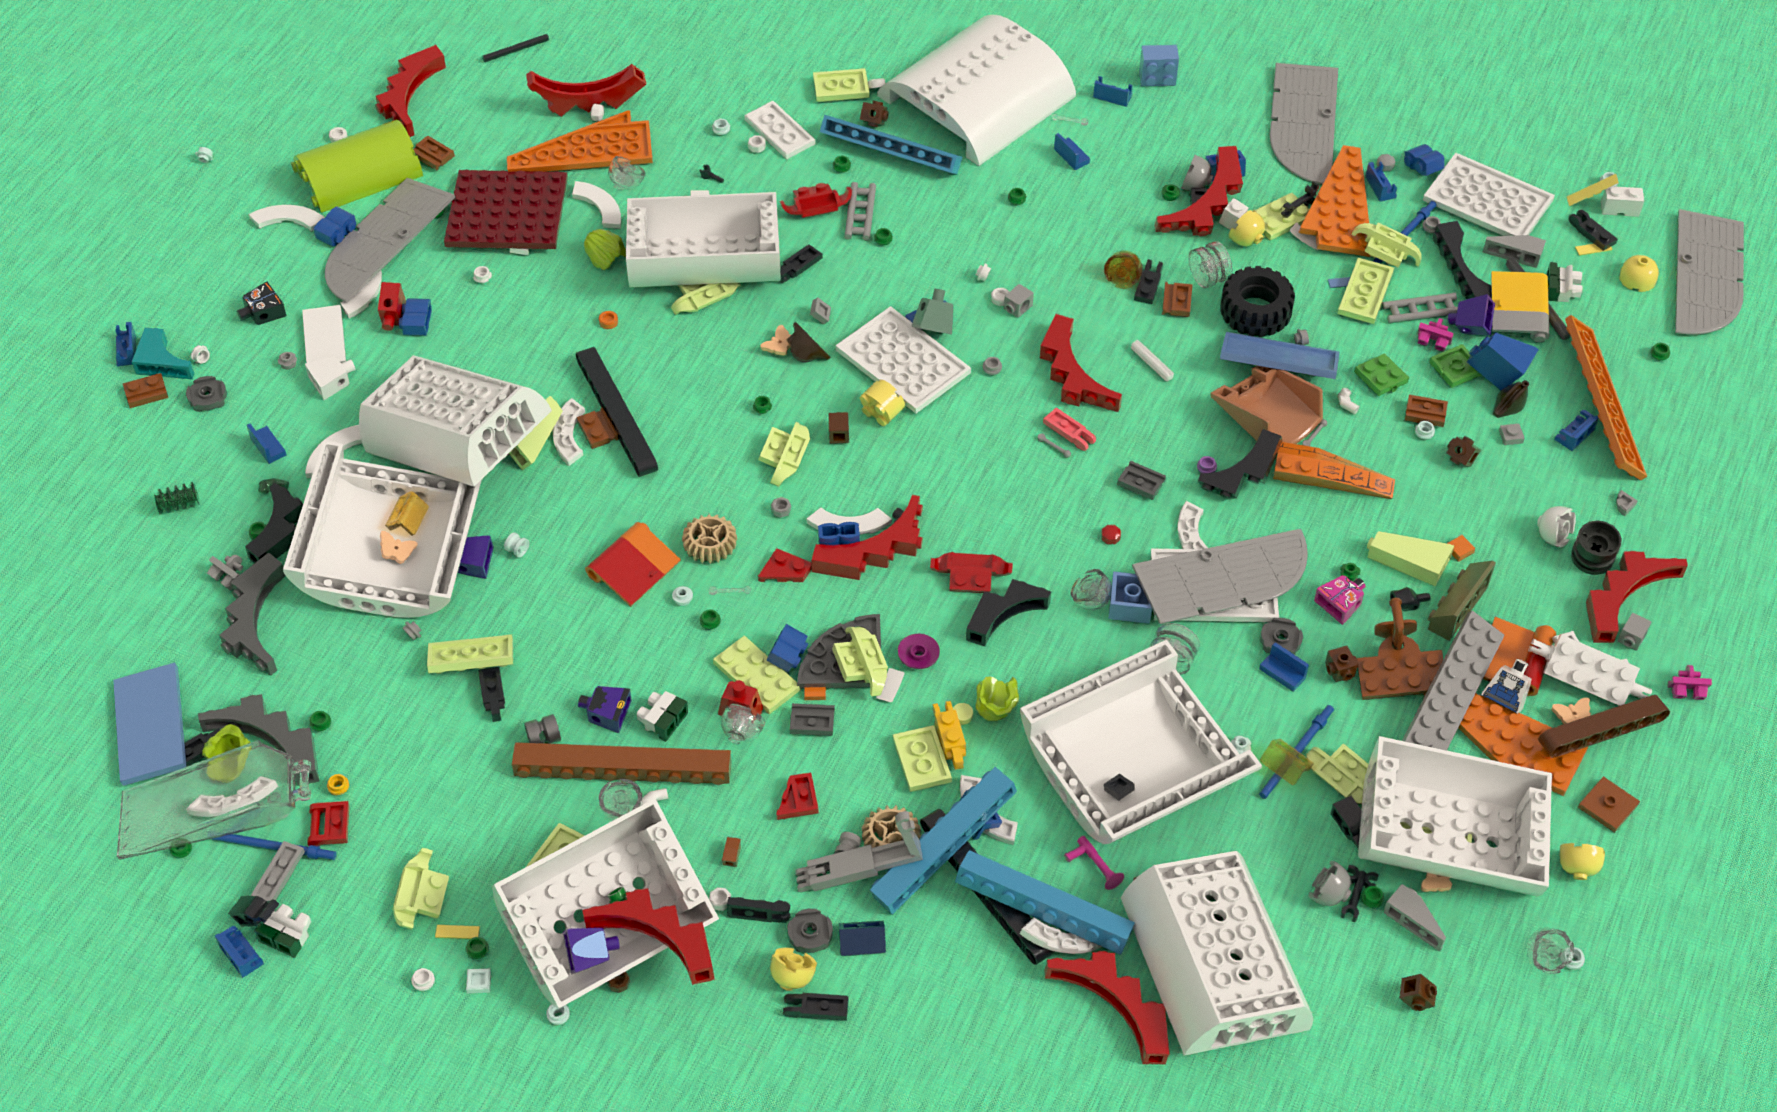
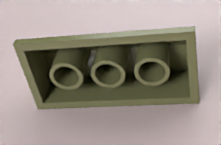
[1428,561,1496,641]

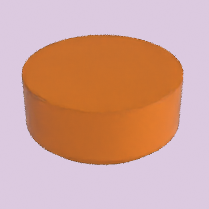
[599,311,618,329]

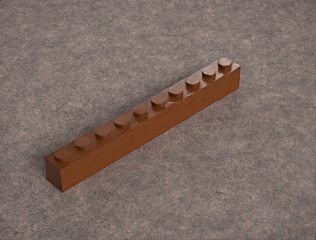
[512,742,732,785]

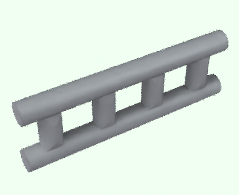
[844,182,876,241]
[1382,293,1458,323]

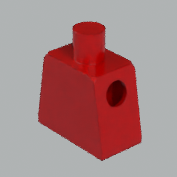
[378,282,406,331]
[718,680,763,726]

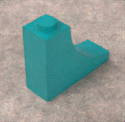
[132,327,194,380]

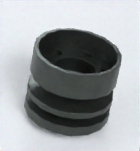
[1571,520,1622,575]

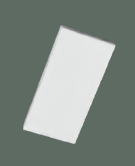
[744,101,815,160]
[302,305,346,363]

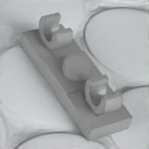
[251,841,305,901]

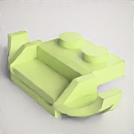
[1351,222,1422,267]
[671,283,741,315]
[758,422,810,486]
[832,627,888,696]
[1306,743,1368,804]
[392,847,449,930]

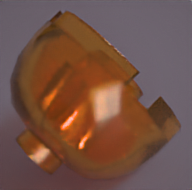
[1104,250,1143,289]

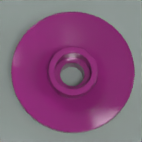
[898,633,940,669]

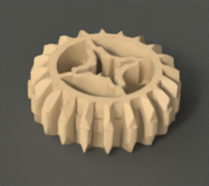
[682,514,737,564]
[862,805,921,848]

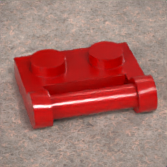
[307,801,349,846]

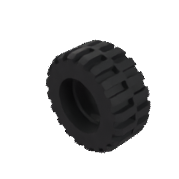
[1220,266,1295,337]

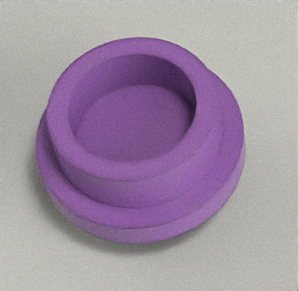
[1197,456,1217,473]

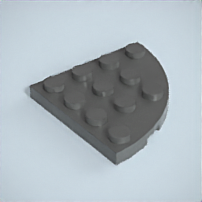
[797,614,881,689]

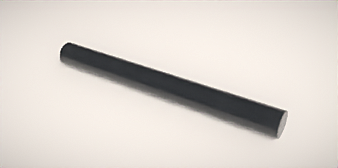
[482,34,549,62]

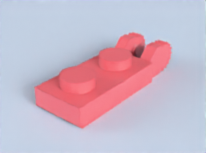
[1043,407,1096,451]

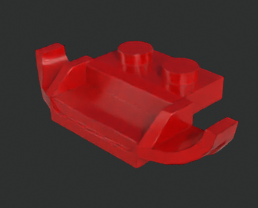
[779,183,852,218]
[930,552,1013,593]

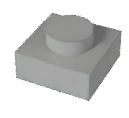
[810,297,831,324]
[1499,424,1525,445]

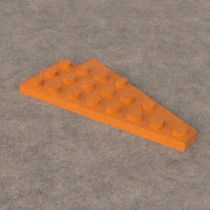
[507,110,653,172]
[1299,145,1370,257]
[1423,693,1589,796]

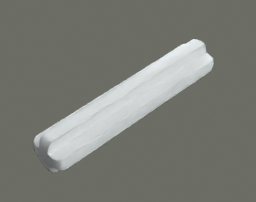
[1131,340,1174,382]

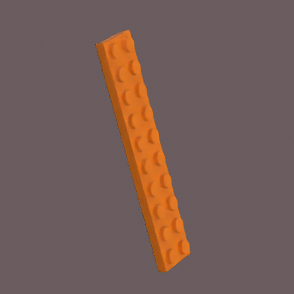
[1565,315,1647,480]

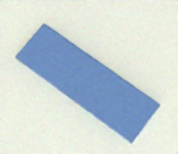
[1328,277,1350,288]

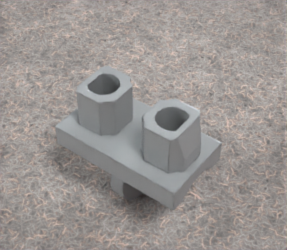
[207,555,243,591]

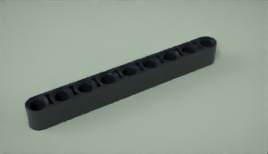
[575,346,658,477]
[920,809,1055,965]

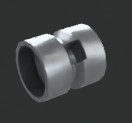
[524,714,561,744]

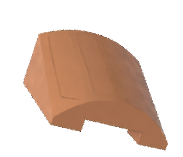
[1211,366,1323,444]

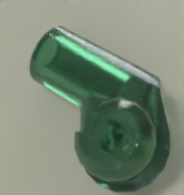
[258,478,289,494]

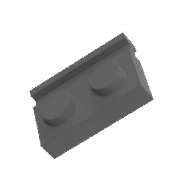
[1117,461,1166,500]
[790,703,835,736]

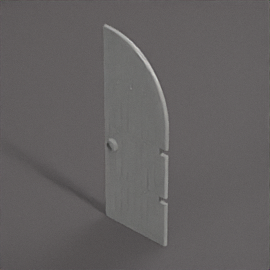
[1270,63,1338,185]
[325,178,456,303]
[1675,209,1744,335]
[1132,529,1308,624]

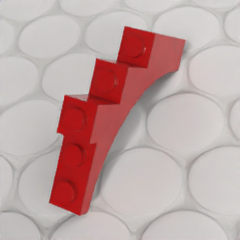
[375,45,446,137]
[526,64,646,117]
[1154,146,1243,236]
[1040,314,1122,412]
[811,495,923,580]
[1586,551,1688,643]
[582,888,715,985]
[1044,951,1169,1065]

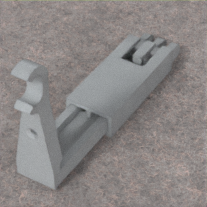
[795,811,923,892]

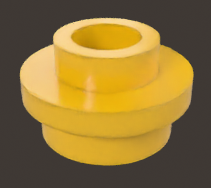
[327,774,349,795]

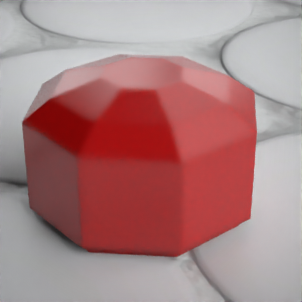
[1101,525,1121,544]

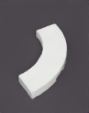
[572,181,621,229]
[249,205,325,232]
[340,271,382,319]
[553,398,585,466]
[305,425,362,478]
[1178,501,1208,549]
[807,508,892,534]
[960,775,1018,845]
[186,776,278,817]
[1020,918,1102,954]

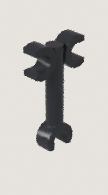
[1281,181,1319,218]
[1341,865,1379,922]

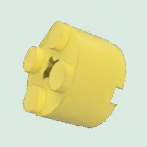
[860,379,905,426]

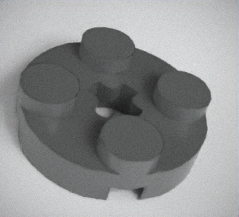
[186,376,227,412]
[1260,618,1303,655]
[787,909,833,953]

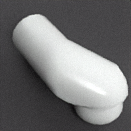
[1338,388,1360,414]
[640,788,668,805]

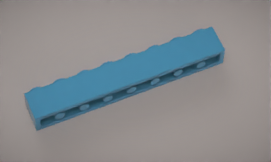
[820,115,962,174]
[870,767,1017,915]
[955,850,1135,955]

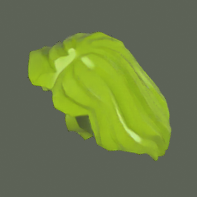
[584,229,626,270]
[976,676,1019,721]
[202,724,251,782]

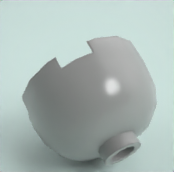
[1181,155,1213,191]
[1308,861,1351,906]

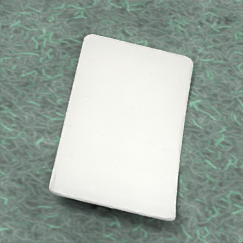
[1290,222,1319,250]
[876,668,905,702]

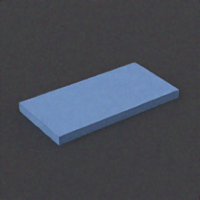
[1220,332,1340,379]
[113,662,186,786]

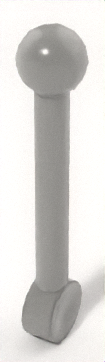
[1302,419,1327,446]
[1038,433,1071,458]

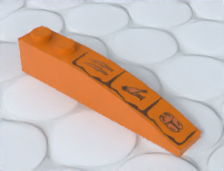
[1273,442,1395,499]

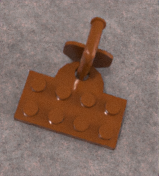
[1357,598,1443,700]

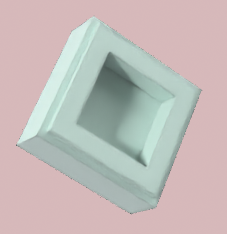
[466,968,491,993]

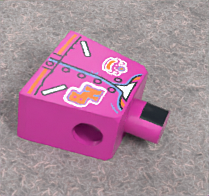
[1314,576,1366,625]

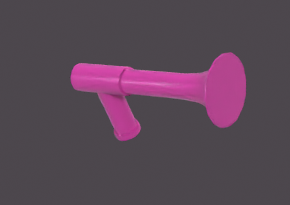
[1064,836,1124,890]

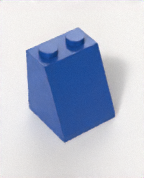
[1467,333,1539,390]

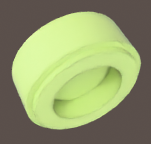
[953,703,973,725]

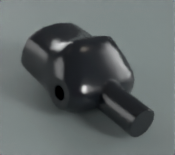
[1390,587,1430,610]

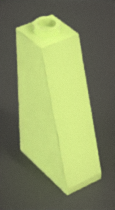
[509,396,563,470]
[1367,531,1454,586]

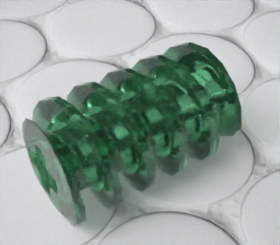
[154,482,200,514]

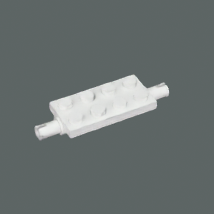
[1528,634,1652,706]

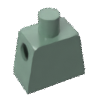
[912,288,953,335]

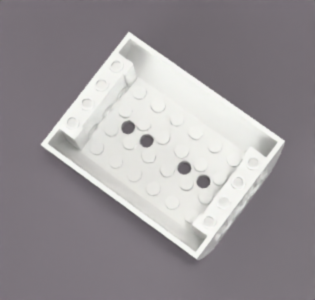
[626,192,781,287]
[359,355,552,487]
[1358,736,1552,896]
[492,799,719,1008]
[1121,851,1313,1055]

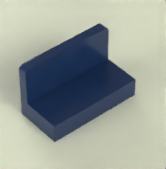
[839,920,886,956]

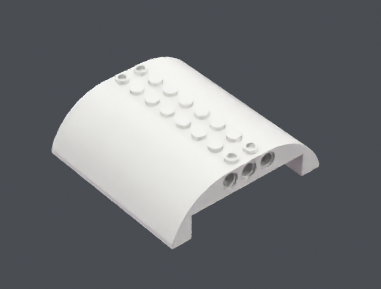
[877,15,1076,166]
[283,440,482,618]
[1020,639,1262,844]

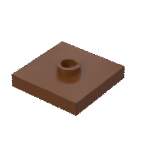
[1578,776,1640,833]

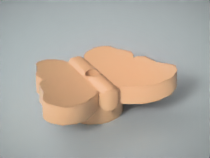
[761,325,791,356]
[380,531,418,564]
[1551,698,1591,724]
[1421,873,1452,892]

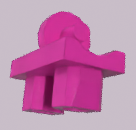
[1418,318,1454,352]
[1668,665,1712,700]

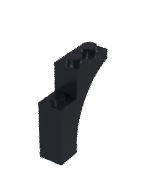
[1198,429,1283,499]
[245,483,303,564]
[966,579,1051,647]

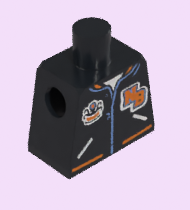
[236,281,287,325]

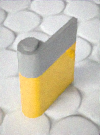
[1491,271,1549,342]

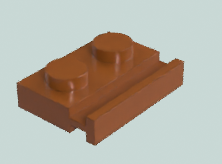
[414,136,455,171]
[1162,282,1192,317]
[122,373,168,408]
[1405,394,1448,427]
[577,408,618,449]

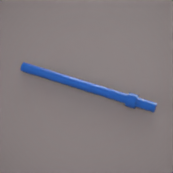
[1372,201,1437,264]
[1259,705,1334,799]
[207,830,337,860]

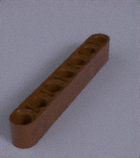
[1538,695,1670,758]

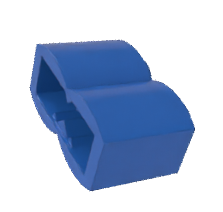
[1404,144,1445,176]
[313,207,356,247]
[399,298,432,336]
[818,522,860,545]
[767,624,808,672]

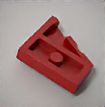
[758,548,812,582]
[776,772,819,820]

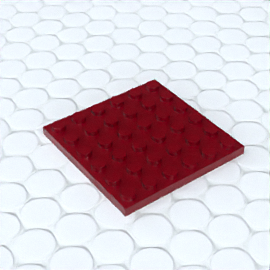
[444,170,568,249]

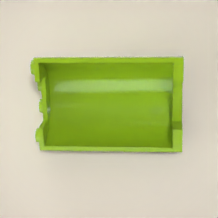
[291,120,423,213]

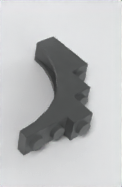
[219,553,286,676]
[198,694,319,786]

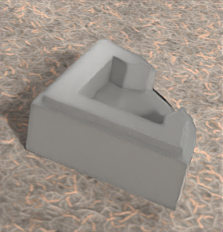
[1616,490,1638,516]

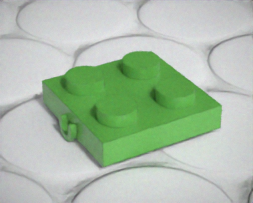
[1429,344,1481,388]
[1354,353,1409,396]

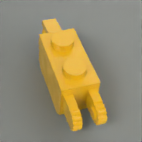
[932,701,966,770]

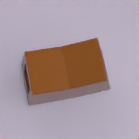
[722,837,741,867]

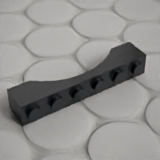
[1433,221,1491,300]

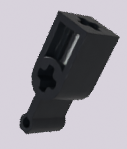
[1330,796,1362,849]
[228,896,279,927]

